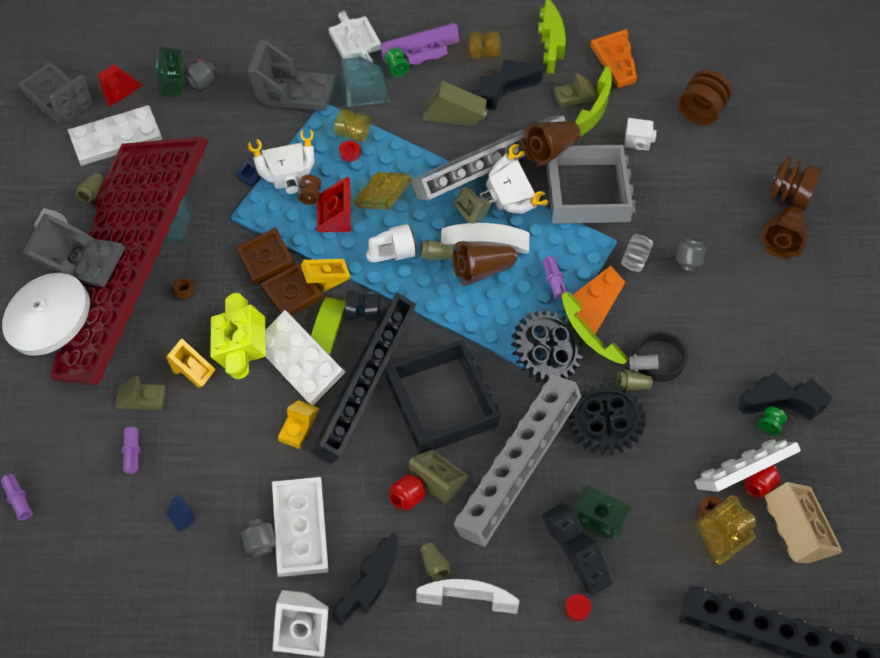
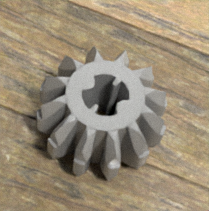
[621,234,653,272]

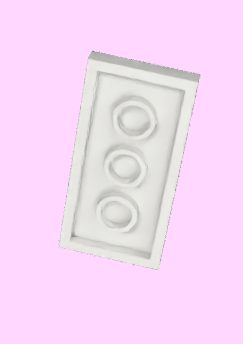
[68,105,162,166]
[265,310,345,405]
[694,439,801,491]
[272,477,328,577]

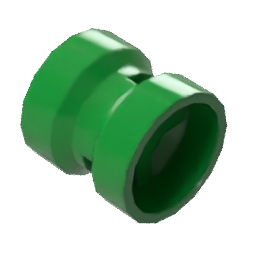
[384,48,410,77]

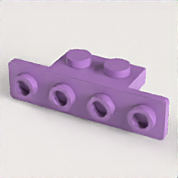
[380,23,460,65]

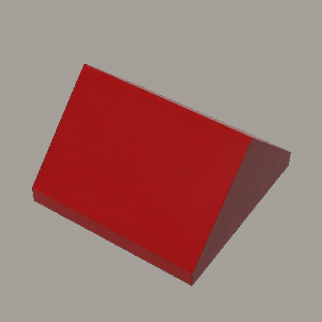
[317,176,351,232]

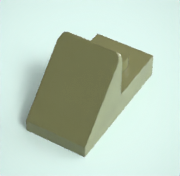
[553,73,599,108]
[453,186,492,224]
[115,376,166,410]

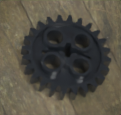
[511,309,583,383]
[569,384,646,455]

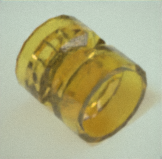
[469,31,500,59]
[333,108,371,143]

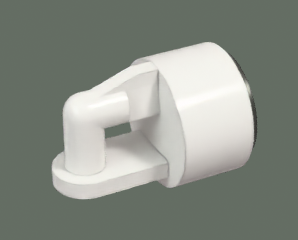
[366,224,417,262]

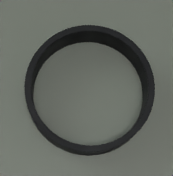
[635,331,687,382]

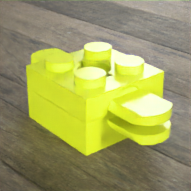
[211,293,266,379]

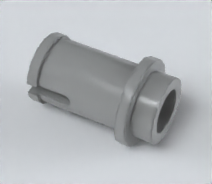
[629,354,659,372]

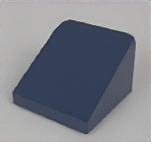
[235,158,262,187]
[167,494,195,531]

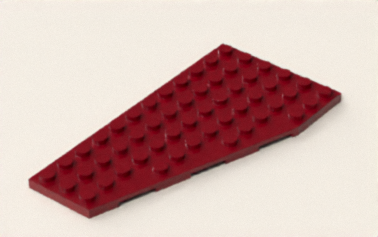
[51,137,208,386]

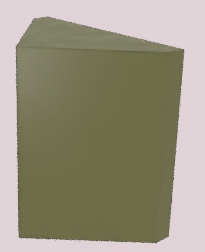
[409,449,470,505]

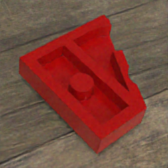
[98,64,142,107]

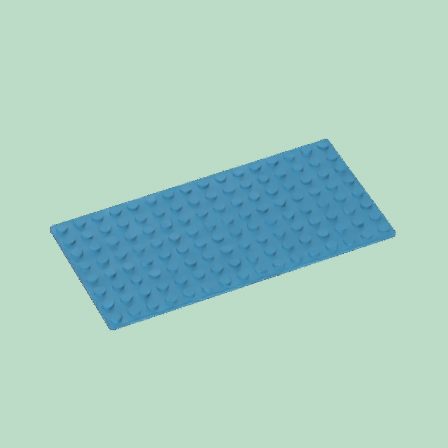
[231,104,617,371]

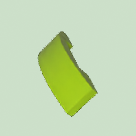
[575,66,612,136]
[562,291,629,364]
[311,297,346,355]

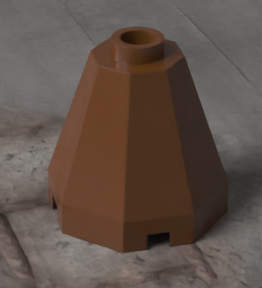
[759,206,809,260]

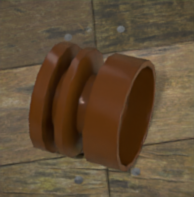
[677,69,732,126]
[770,156,822,212]

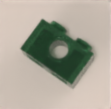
[156,47,185,97]
[574,485,631,540]

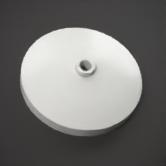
[2,273,90,356]

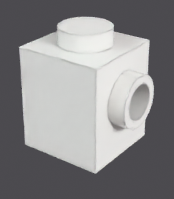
[624,118,656,151]

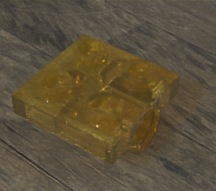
[354,172,412,210]
[695,495,757,565]

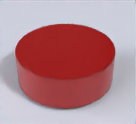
[339,141,361,162]
[565,594,591,622]

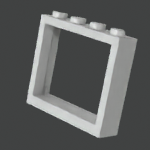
[546,145,636,223]

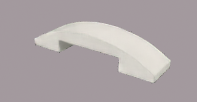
[441,223,529,254]
[417,579,519,614]

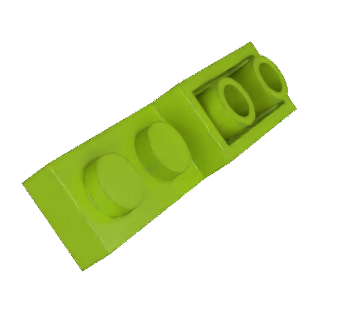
[538,0,566,74]

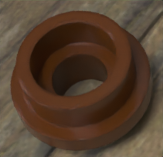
[172,278,195,300]

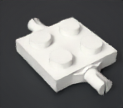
[329,11,381,65]

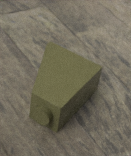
[422,81,487,127]

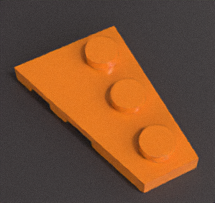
[590,29,637,88]
[562,266,625,334]

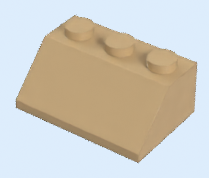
[764,482,843,564]

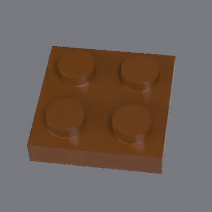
[236,228,295,284]
[260,263,323,316]

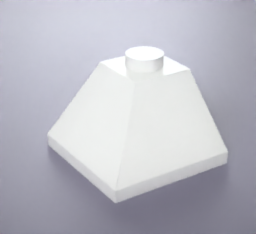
[273,590,329,657]

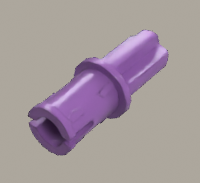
[542,256,567,300]
[121,427,141,474]
[1,474,33,521]

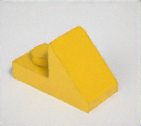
[301,259,351,293]
[166,339,216,388]
[278,400,320,449]

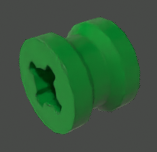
[758,407,787,436]

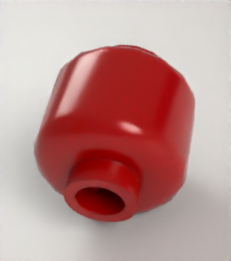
[744,465,781,498]
[389,474,425,511]

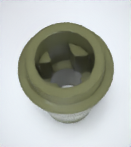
[75,173,104,204]
[420,239,453,261]
[616,370,652,393]
[420,543,451,581]

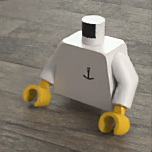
[248,129,315,194]
[480,144,548,214]

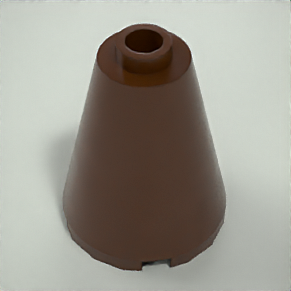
[521,121,580,166]
[452,241,517,286]

